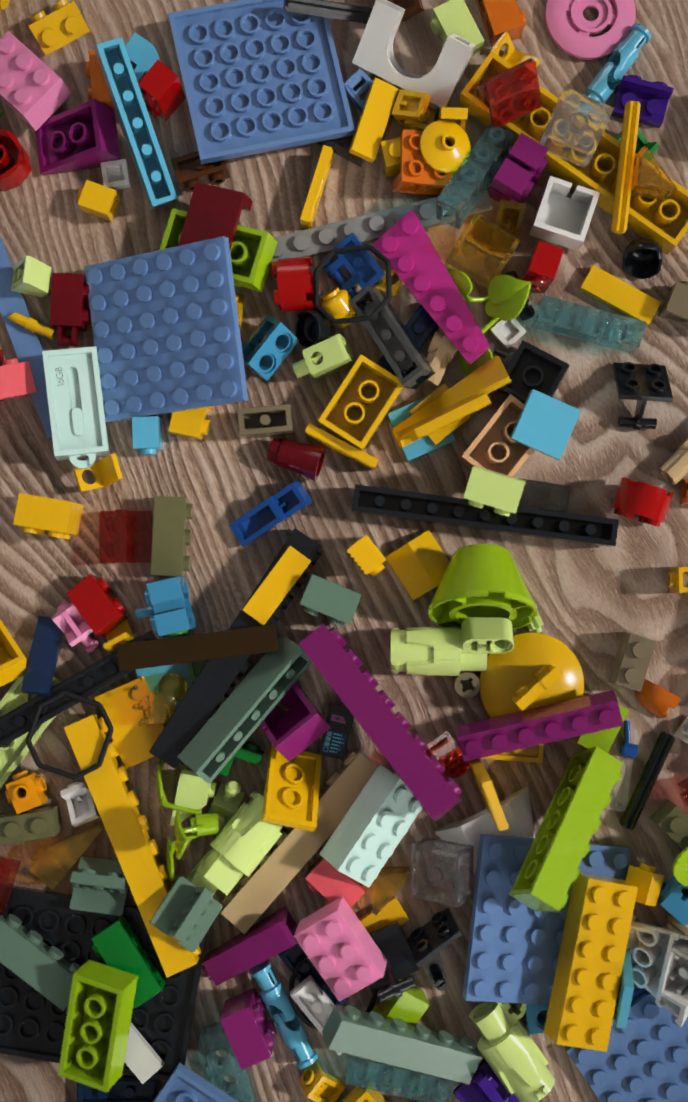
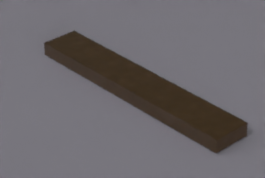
[117,624,279,671]

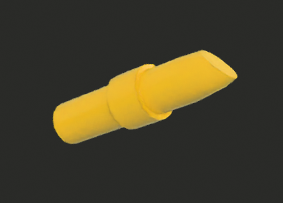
[7,312,56,340]

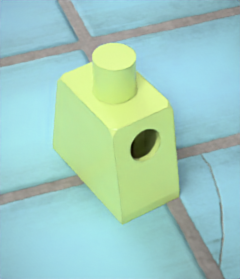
[292,334,355,379]

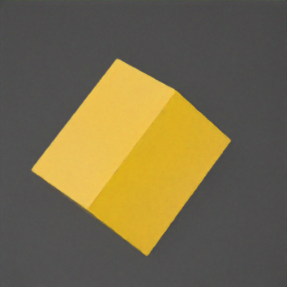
[385,530,449,601]

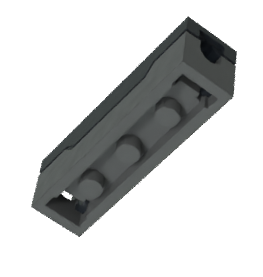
[349,285,435,389]

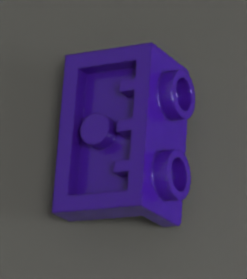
[610,75,674,128]

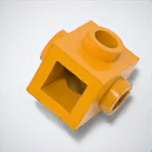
[5,770,48,814]

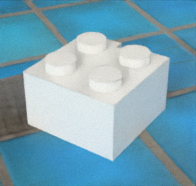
[529,176,600,251]

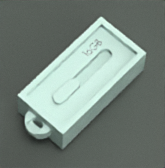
[42,346,110,469]
[319,764,423,887]

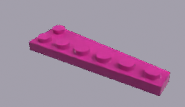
[373,210,491,365]

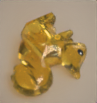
[128,673,188,727]

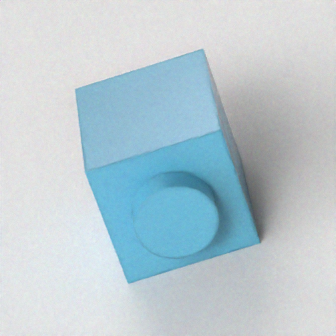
[132,416,163,456]

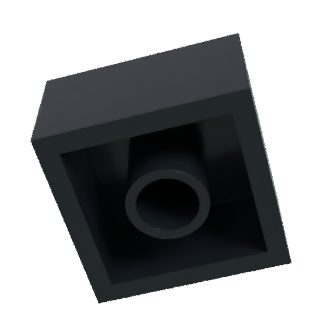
[497,340,570,404]

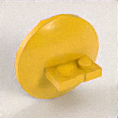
[479,632,584,718]

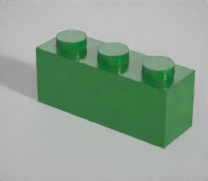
[91,916,166,1009]

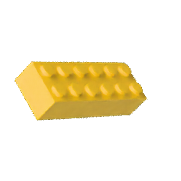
[544,872,638,1052]

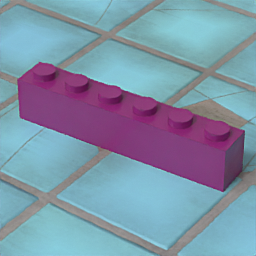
[457,690,624,762]

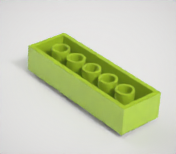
[509,746,623,912]

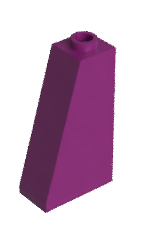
[202,905,298,986]

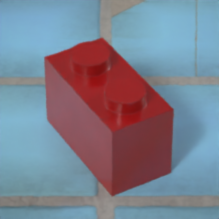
[138,60,185,121]
[522,241,564,293]
[66,574,128,637]

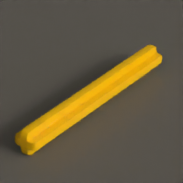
[611,101,641,234]

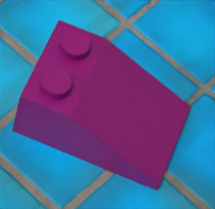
[35,99,121,175]

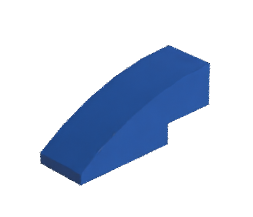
[229,480,313,547]

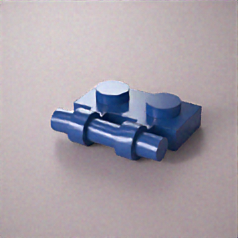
[320,232,386,298]

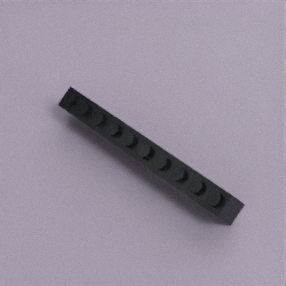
[352,484,619,547]
[149,528,322,769]

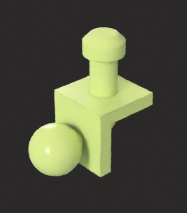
[208,780,245,835]

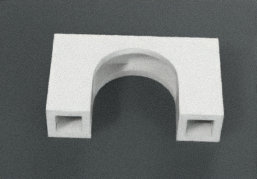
[352,0,476,110]

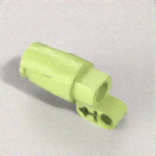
[390,617,514,676]
[186,792,287,895]
[468,1002,555,1102]

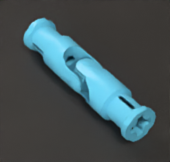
[573,23,651,121]
[250,961,318,1069]

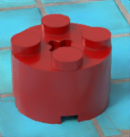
[0,129,31,191]
[272,256,315,312]
[612,477,673,527]

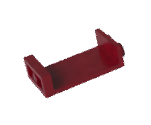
[178,182,253,250]

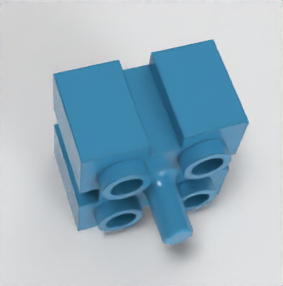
[135,577,197,637]

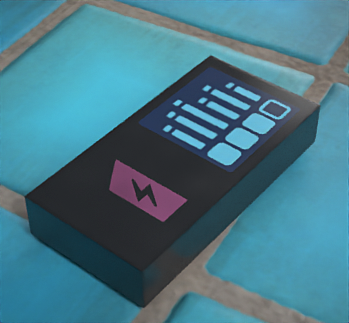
[318,702,354,760]

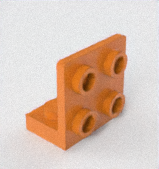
[392,129,452,197]

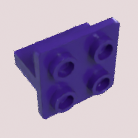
[453,1059,519,1102]

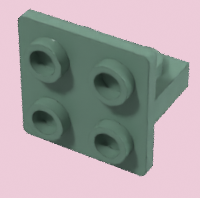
[69,856,129,917]
[150,876,223,952]

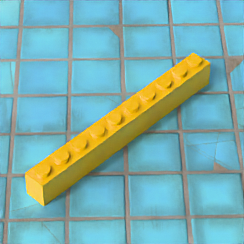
[64,714,201,977]

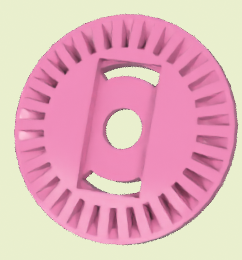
[545,0,636,60]

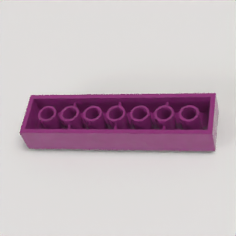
[299,624,463,820]

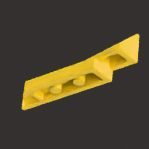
[392,356,511,448]

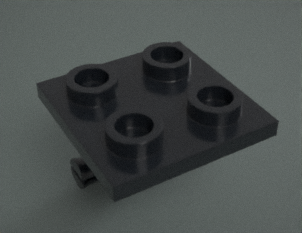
[613,362,673,431]
[407,908,462,990]
[369,921,420,1003]

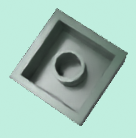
[300,574,362,627]

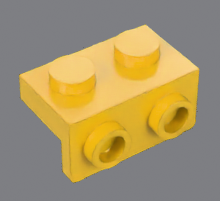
[28,0,90,56]

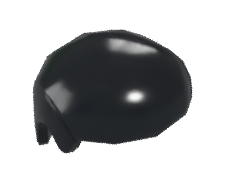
[622,238,663,279]
[295,309,331,348]

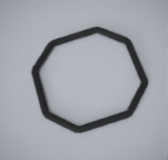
[313,244,392,325]
[26,691,113,780]

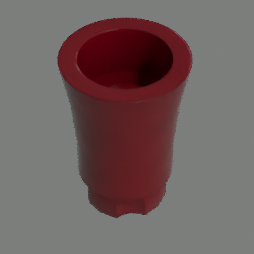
[267,437,326,482]

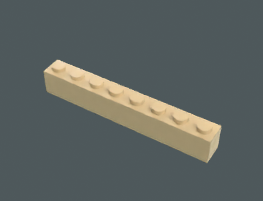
[221,749,379,934]

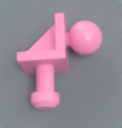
[52,603,99,653]

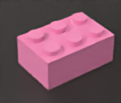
[0,31,72,131]
[294,896,387,1002]

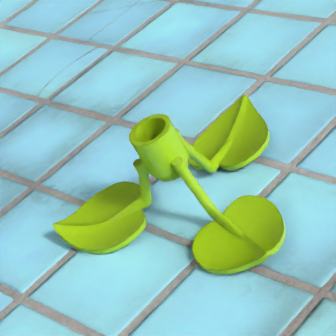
[446,267,531,376]
[156,760,219,883]

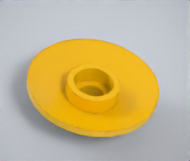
[419,120,471,173]

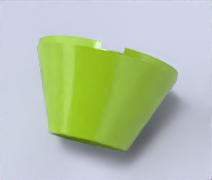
[429,544,537,630]

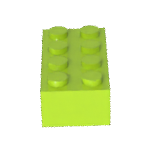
[160,208,278,292]
[58,960,138,1093]

